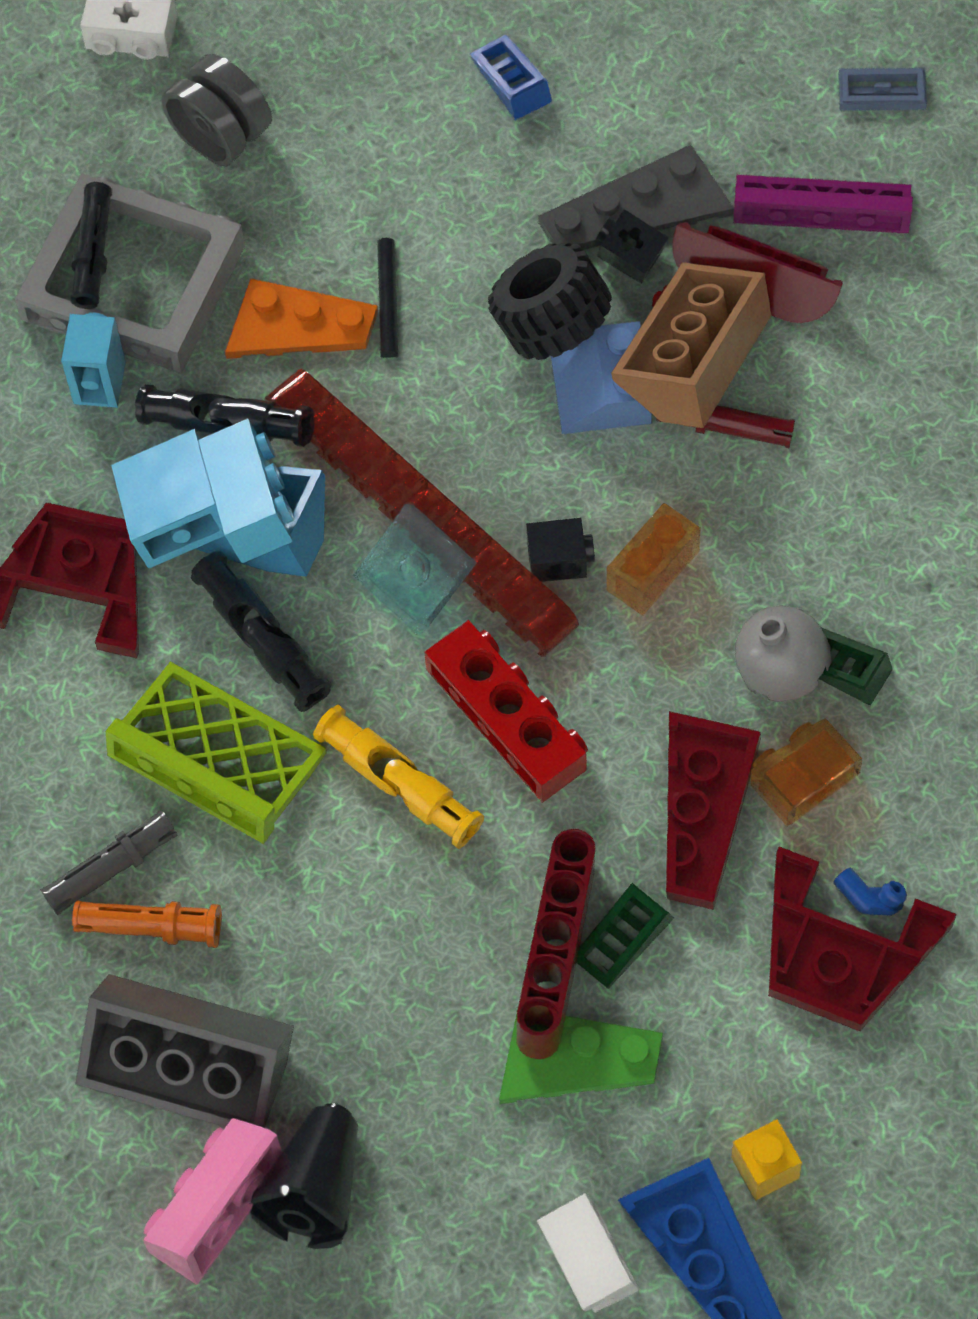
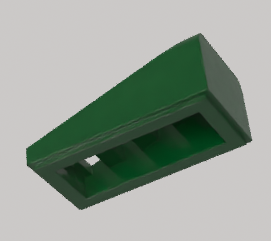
[818,627,893,706]
[577,883,674,989]

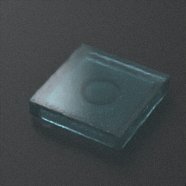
[353,504,477,634]

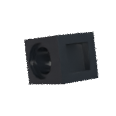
[526,518,595,583]

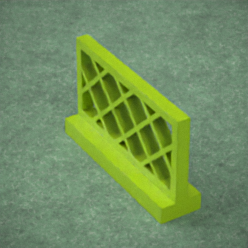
[105,661,327,844]

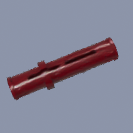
[656,405,795,448]

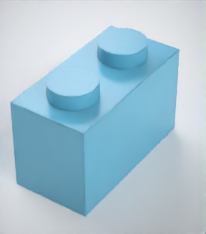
[61,313,126,408]

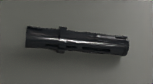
[70,182,113,309]

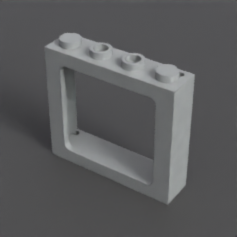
[15,173,245,373]

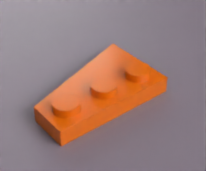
[225,278,378,359]

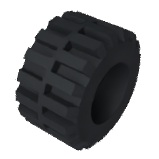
[488,242,612,360]

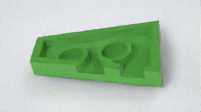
[499,1008,663,1104]

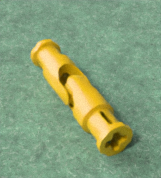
[313,705,484,849]

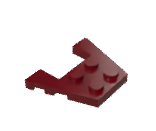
[0,502,139,659]
[768,846,957,1032]

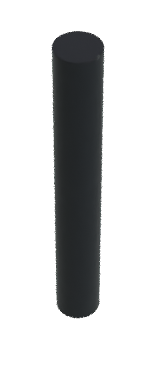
[377,237,398,358]

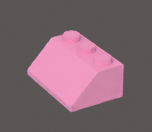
[143,1118,282,1285]

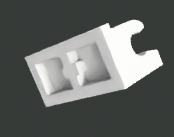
[537,1193,640,1313]

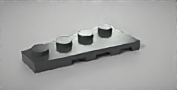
[538,144,734,250]

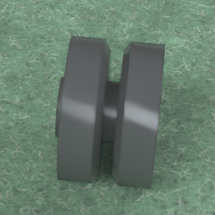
[161,54,273,167]

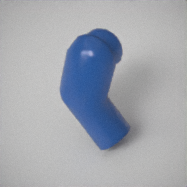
[833,867,907,916]

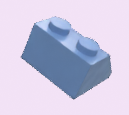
[551,321,652,434]

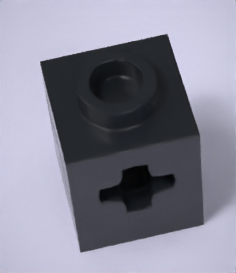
[596,209,669,283]

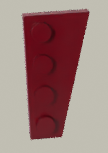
[666,711,761,910]

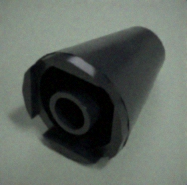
[250,1103,358,1249]

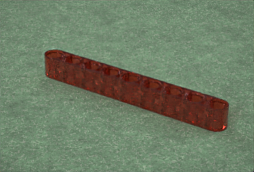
[265,368,579,657]

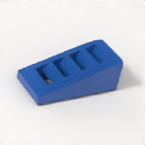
[470,34,552,120]

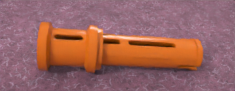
[72,901,222,948]

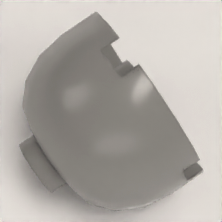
[735,605,831,702]

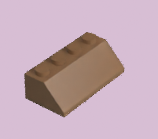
[611,262,771,428]

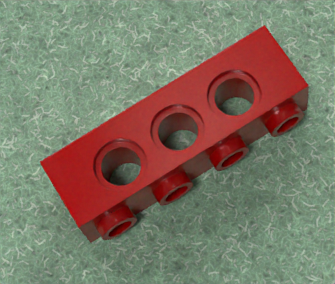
[424,620,588,803]

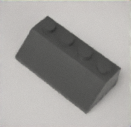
[75,974,294,1128]

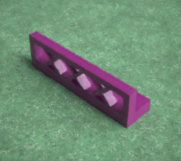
[733,174,913,234]

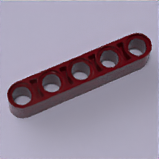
[517,829,595,1059]

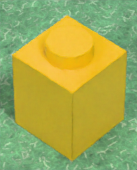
[731,1119,802,1201]

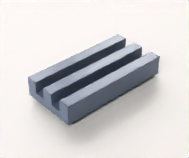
[838,68,927,111]

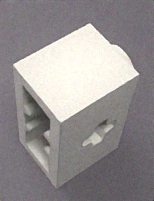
[80,0,178,59]

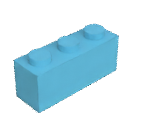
[198,419,294,563]

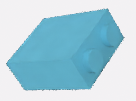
[111,429,225,569]

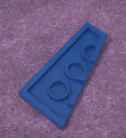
[618,1158,783,1319]

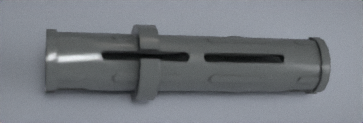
[40,810,178,915]

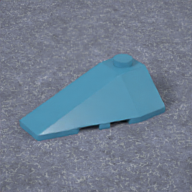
[196,466,325,577]

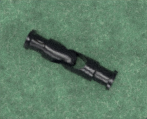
[135,384,315,447]
[191,551,332,712]

